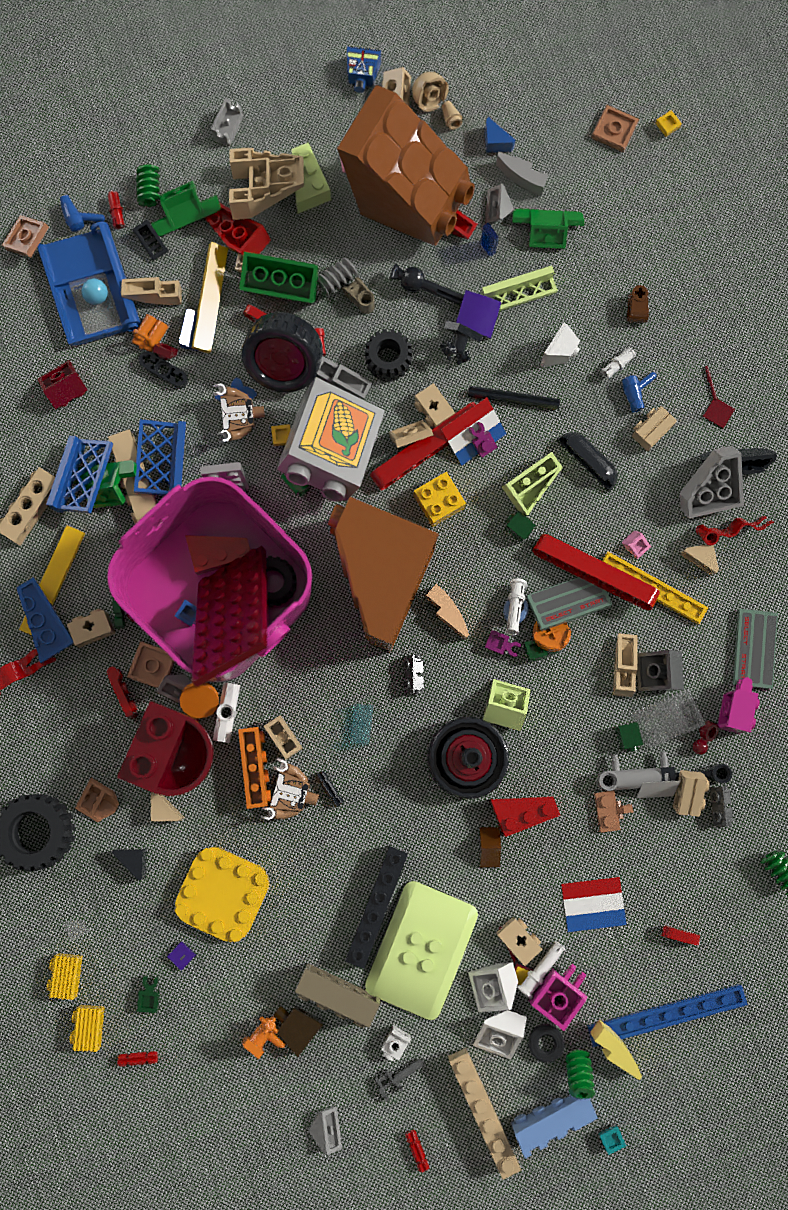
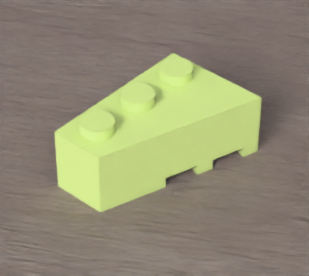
[292,143,331,214]
[502,452,563,517]

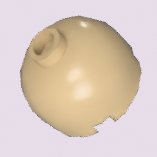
[412,72,449,112]

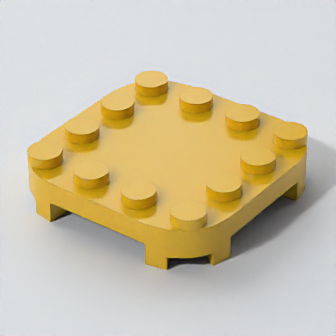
[175,846,270,942]

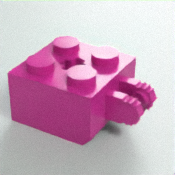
[717,677,760,734]
[529,964,587,1031]

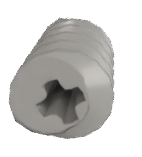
[318,257,358,297]

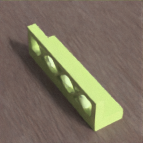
[481,266,558,311]

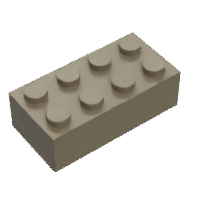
[295,963,380,1028]

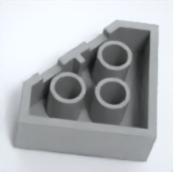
[679,445,744,519]

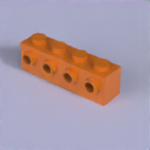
[238,727,272,809]

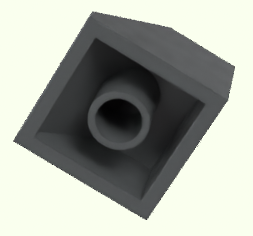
[637,650,684,692]

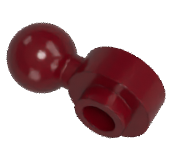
[692,721,719,755]

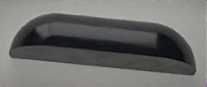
[556,432,618,492]
[700,448,777,475]

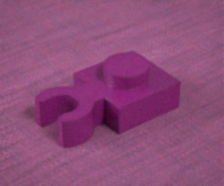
[469,421,498,458]
[484,630,521,657]

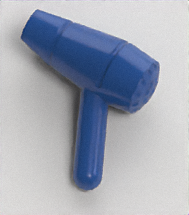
[60,195,105,232]
[622,372,657,413]

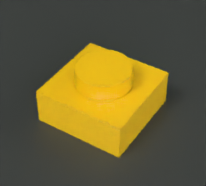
[656,110,682,137]
[271,424,291,446]

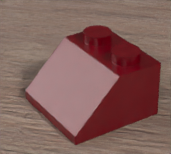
[37,360,88,410]

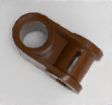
[627,285,649,323]

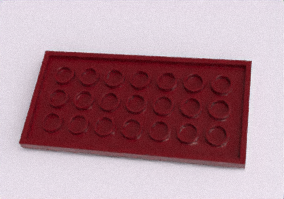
[191,545,267,687]

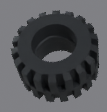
[365,329,412,381]
[266,556,297,607]

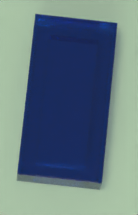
[480,223,499,257]

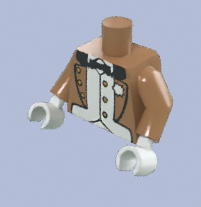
[213,383,265,443]
[261,758,319,820]

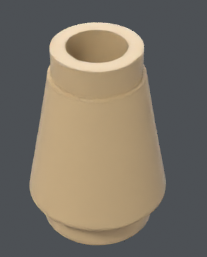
[441,101,462,130]

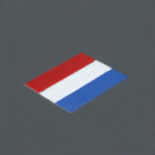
[441,397,506,465]
[561,877,627,932]

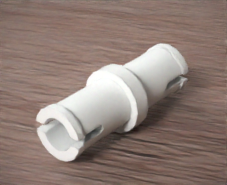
[601,347,636,379]

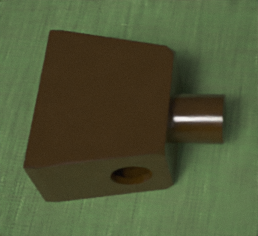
[273,1005,324,1057]

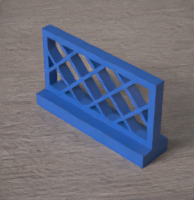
[134,419,186,496]
[46,436,113,514]

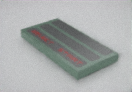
[526,577,612,631]
[733,609,778,689]

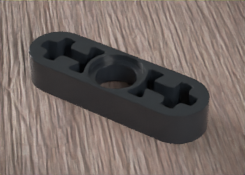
[139,351,188,389]

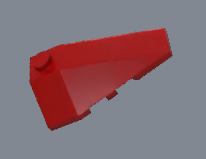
[205,203,271,255]

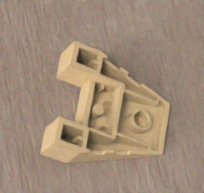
[229,148,304,220]

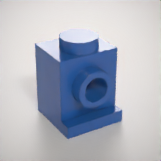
[175,600,197,627]

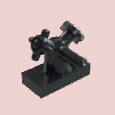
[440,321,483,365]

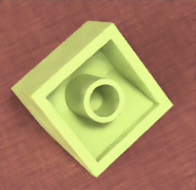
[483,679,530,731]

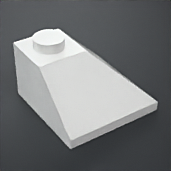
[540,323,580,368]
[468,962,518,1012]
[473,1010,526,1059]

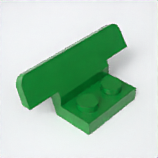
[151,180,221,236]
[512,209,585,249]
[73,460,137,508]

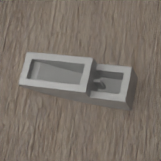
[496,152,548,197]
[315,356,373,399]

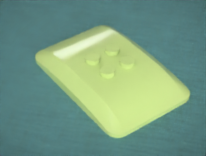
[365,881,478,1020]

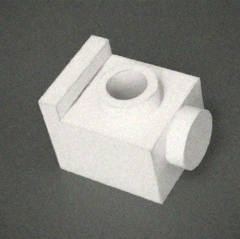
[381,1025,411,1061]

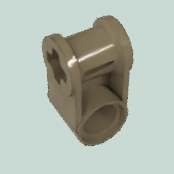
[342,277,375,314]

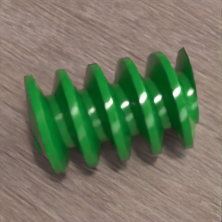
[136,164,160,207]
[760,850,788,895]
[565,1050,596,1100]

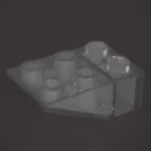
[631,689,706,749]

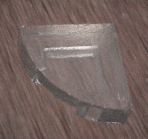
[63,920,91,941]

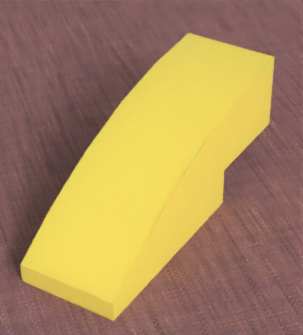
[590,1019,642,1080]

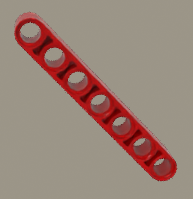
[370,402,476,491]
[532,534,660,611]

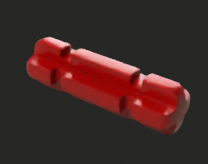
[117,1051,158,1067]
[405,1130,429,1173]

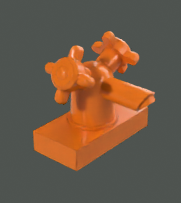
[241,1016,286,1059]

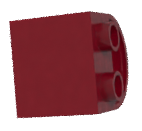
[117,701,213,796]

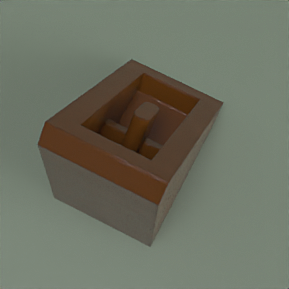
[479,827,501,867]

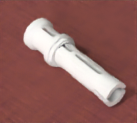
[506,578,527,636]
[517,941,565,999]

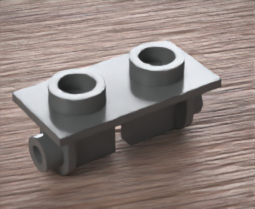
[403,654,424,694]
[710,786,734,827]

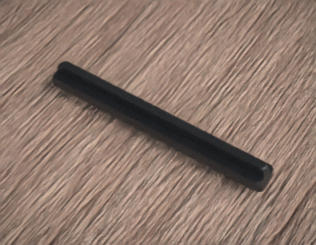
[468,386,560,410]

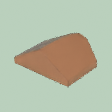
[75,778,119,822]

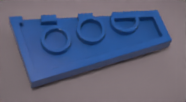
[16,577,74,664]

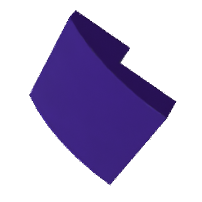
[456,290,502,339]

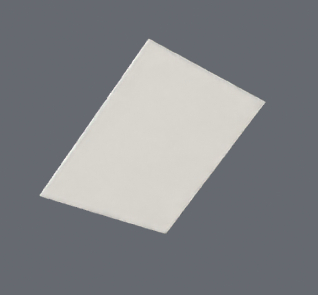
[637,781,680,798]

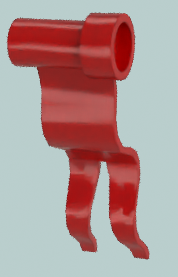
[695,516,774,546]
[0,649,57,696]

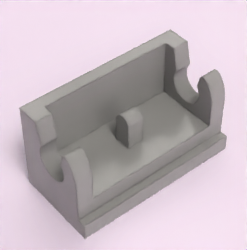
[211,98,244,146]

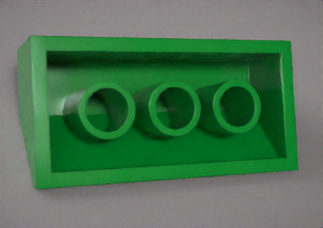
[239,252,318,303]

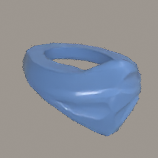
[503,600,529,623]

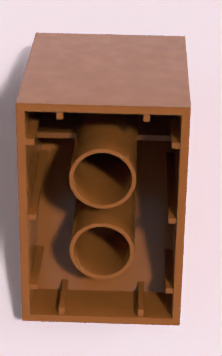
[337,85,475,246]
[328,497,438,653]

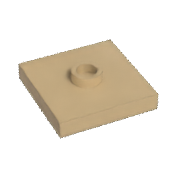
[388,420,433,448]

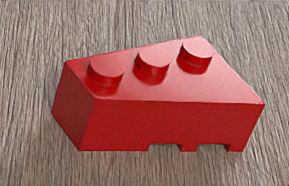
[185,535,251,575]
[489,796,561,837]

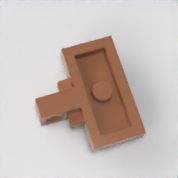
[594,790,633,832]

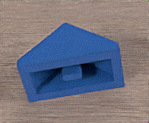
[485,117,515,153]

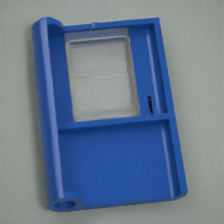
[38,222,141,346]

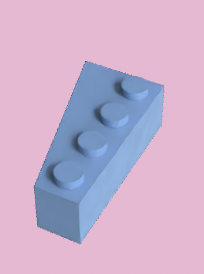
[511,1095,598,1159]

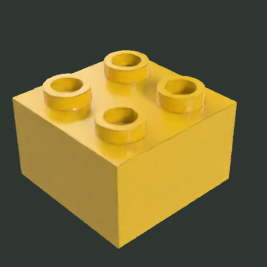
[413,471,466,527]

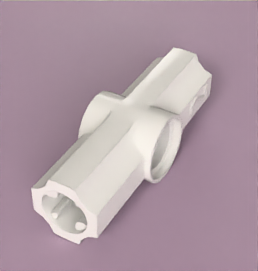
[213,682,241,743]

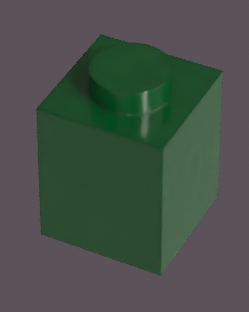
[505,511,536,543]
[615,722,643,752]

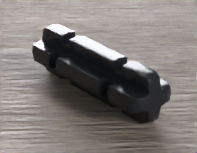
[316,771,343,807]

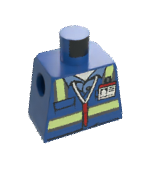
[347,46,381,93]

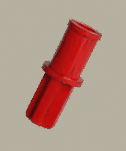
[108,191,125,229]

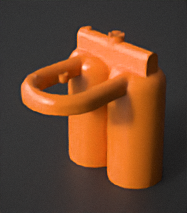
[132,314,169,352]

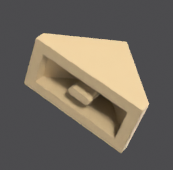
[680,545,719,576]
[151,792,185,821]

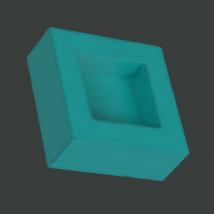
[598,1125,627,1155]

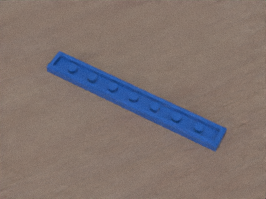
[587,984,747,1047]

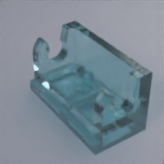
[350,704,374,745]

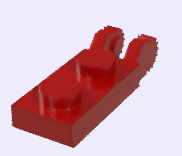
[106,666,138,719]

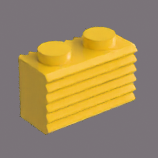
[47,953,83,1000]
[70,1005,105,1052]

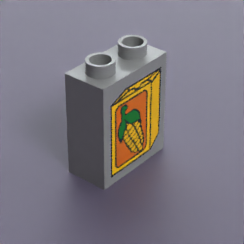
[276,377,385,502]

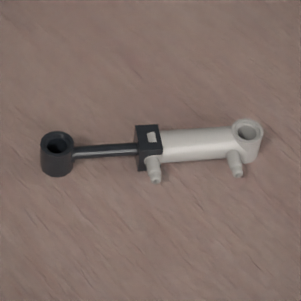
[596,751,732,791]

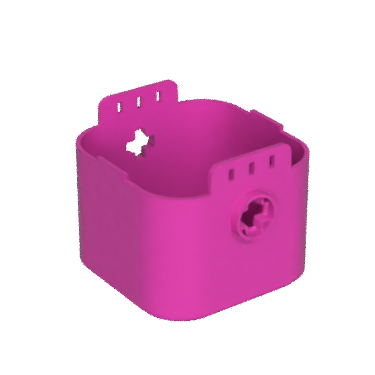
[108,477,312,683]

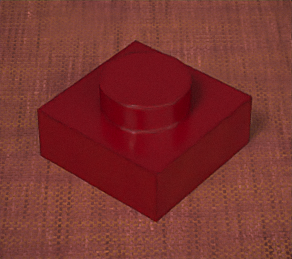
[153,342,178,360]

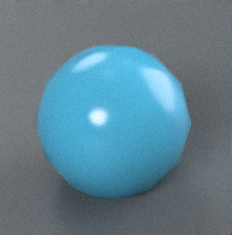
[81,278,108,305]

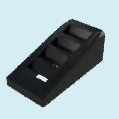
[132,219,169,261]

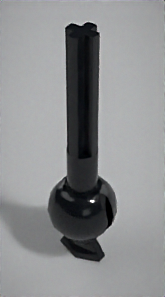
[389,263,464,306]

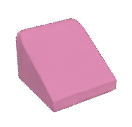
[622,531,651,559]

